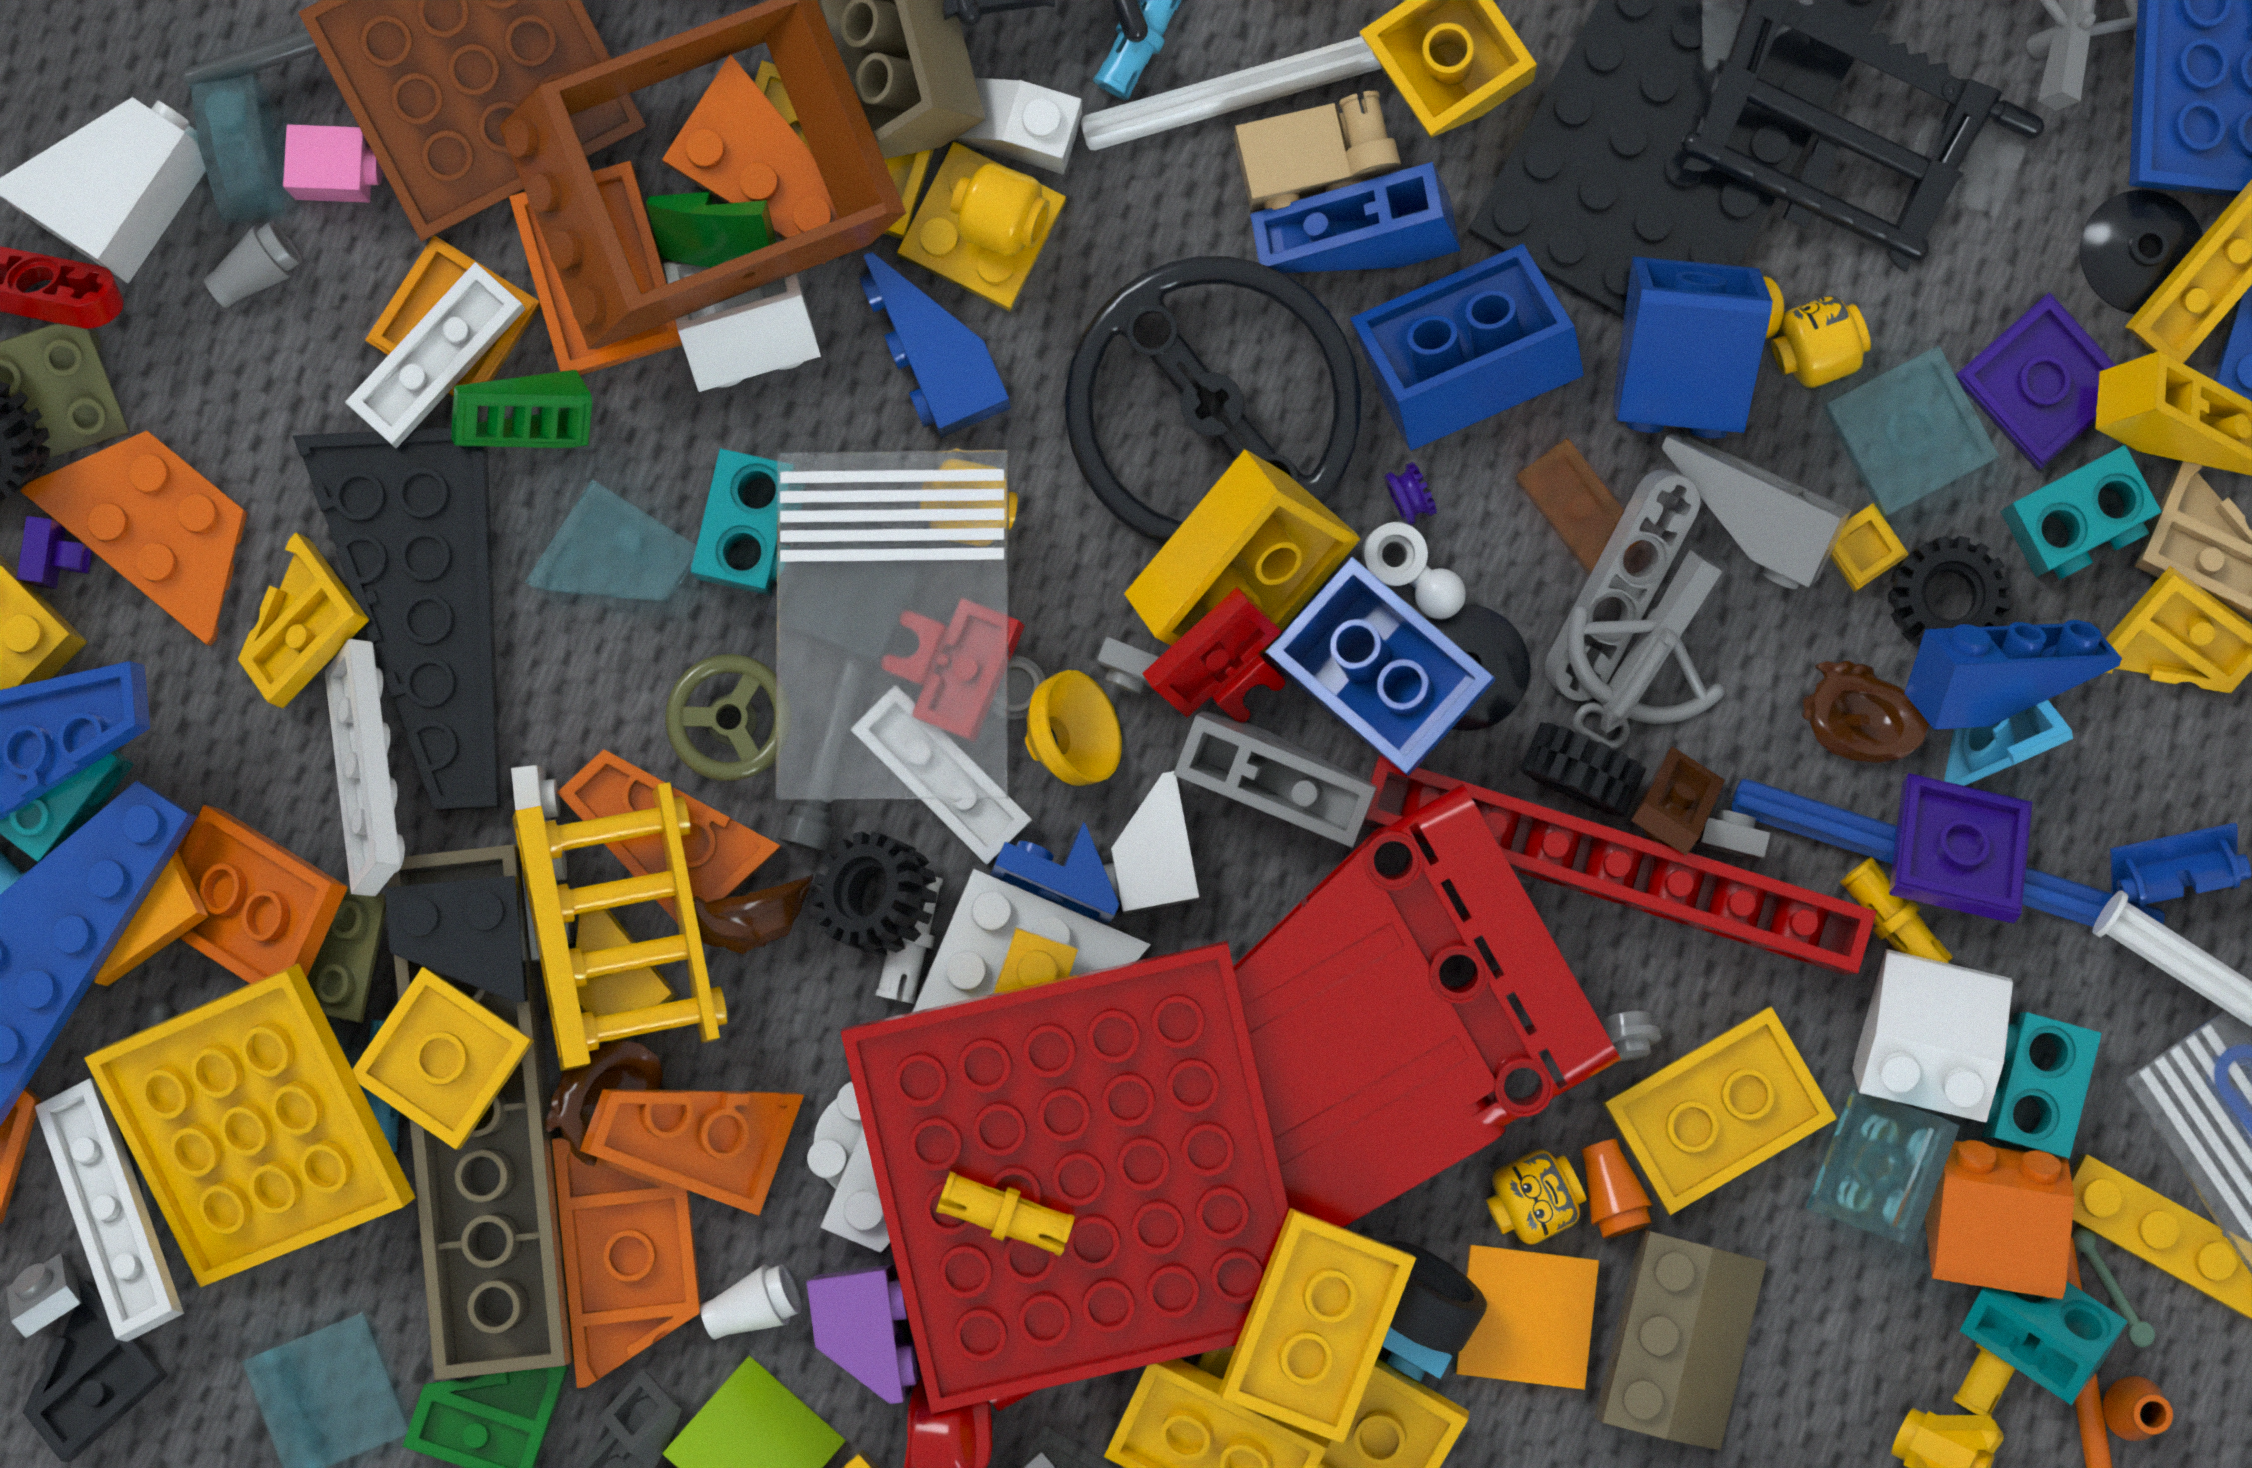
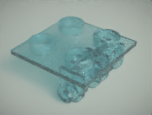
[242,1312,408,1468]

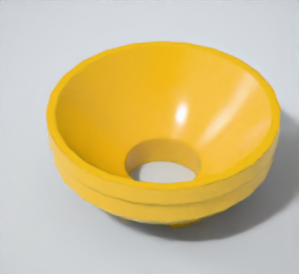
[1025,670,1122,786]

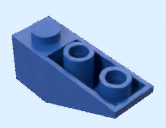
[859,252,1011,438]
[1904,620,2122,730]

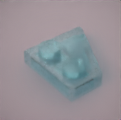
[525,479,696,603]

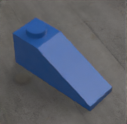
[1250,162,1461,273]

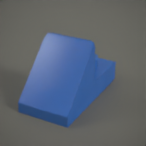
[990,822,1119,926]

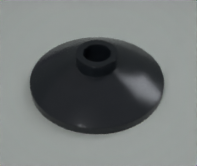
[2080,190,2203,314]
[1426,604,1530,731]

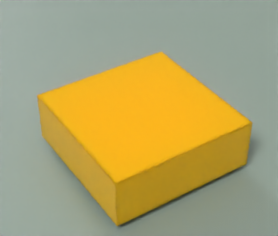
[1830,503,1909,592]

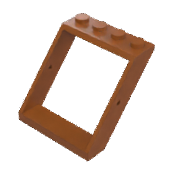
[499,0,907,350]

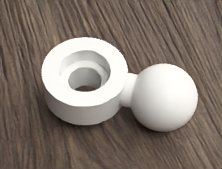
[1362,522,1466,619]

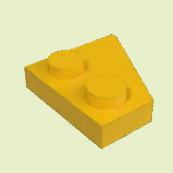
[238,532,369,709]
[2105,566,2252,693]

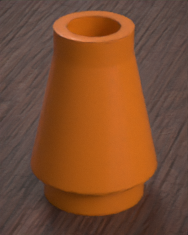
[1581,1139,1653,1239]
[2103,1376,2173,1441]

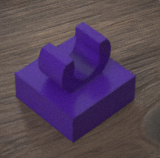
[17,516,93,589]

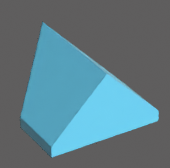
[1944,700,2073,786]

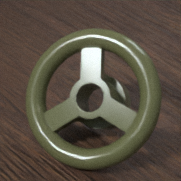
[665,654,793,781]

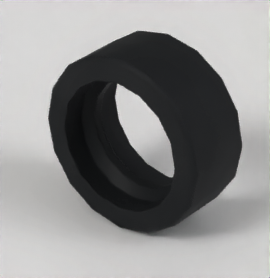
[1383,1240,1487,1354]

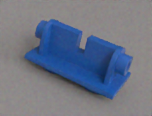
[2110,822,2251,909]

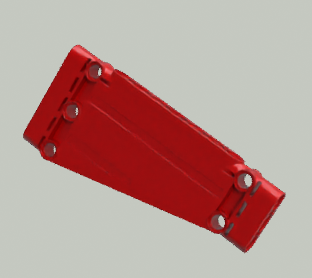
[990,784,1621,1412]

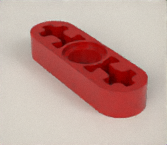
[0,246,124,329]

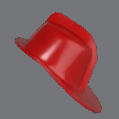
[904,1377,993,1468]

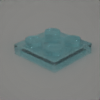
[1823,345,1999,518]
[1806,1089,1960,1248]

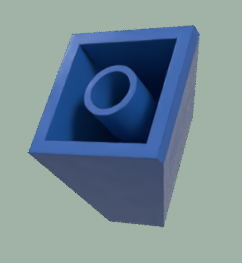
[1613,256,1773,439]

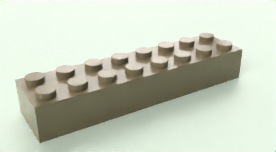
[387,844,574,1380]

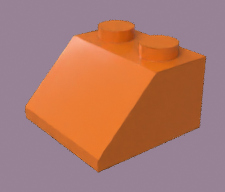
[1923,1138,2075,1299]

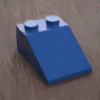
[1266,557,1496,776]

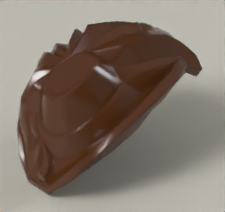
[1801,660,1929,763]
[693,874,813,954]
[545,1040,663,1167]

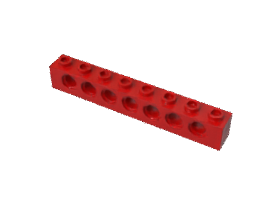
[1363,755,1877,976]

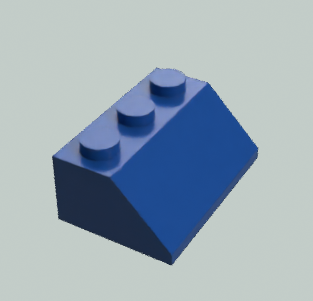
[1350,244,1584,451]

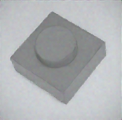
[1097,636,1159,694]
[1694,810,1770,861]
[6,1253,81,1338]

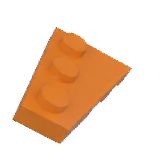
[662,54,839,265]
[557,749,783,924]
[580,1089,804,1216]

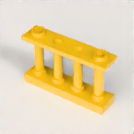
[512,782,728,1071]

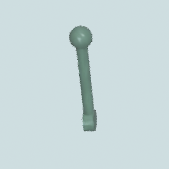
[2071,1227,2155,1347]

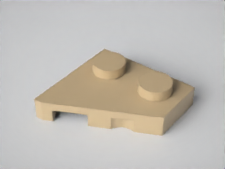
[2134,461,2252,620]

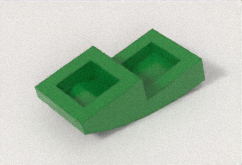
[646,192,777,268]

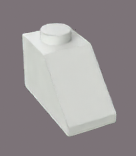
[952,78,1083,175]
[1103,771,1199,914]

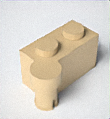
[1234,91,1401,211]

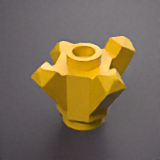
[1891,1408,2004,1468]

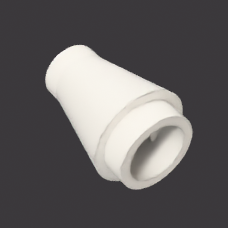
[700,1264,801,1340]

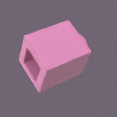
[283,124,383,203]

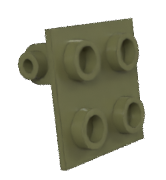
[0,323,129,459]
[307,887,386,1023]

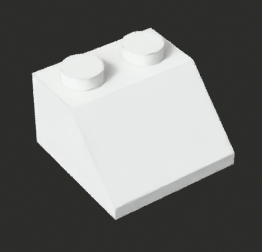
[663,234,821,392]
[1852,949,2013,1122]

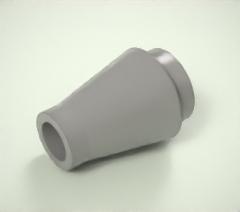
[204,221,302,308]

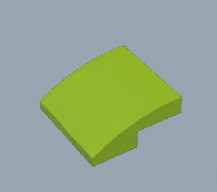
[662,1356,846,1468]

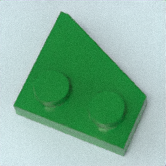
[402,1366,570,1468]

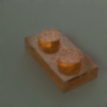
[1515,437,1643,577]

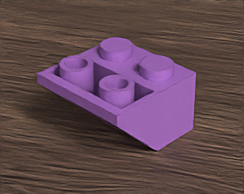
[806,1264,920,1404]

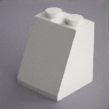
[0,97,213,284]

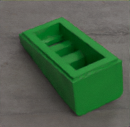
[451,370,592,448]

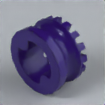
[1384,462,1437,526]

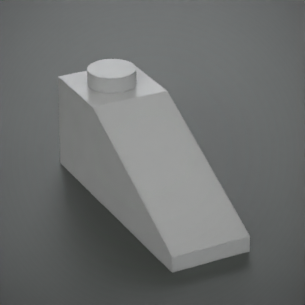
[1662,430,1852,589]
[1173,707,1378,848]

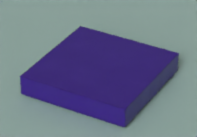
[1953,292,2117,471]
[1889,773,2032,924]

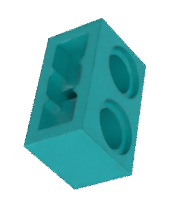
[2000,445,2162,580]
[691,448,807,596]
[0,750,134,862]
[1980,1012,2102,1158]
[1959,1281,2128,1405]

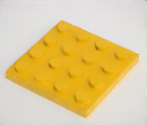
[84,963,416,1288]

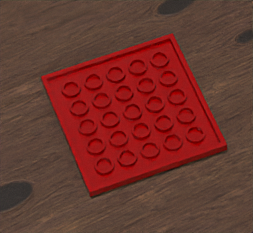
[840,940,1289,1414]

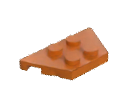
[20,430,248,647]
[552,1138,701,1388]

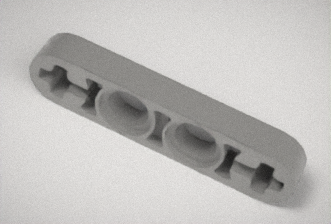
[1545,469,1700,701]

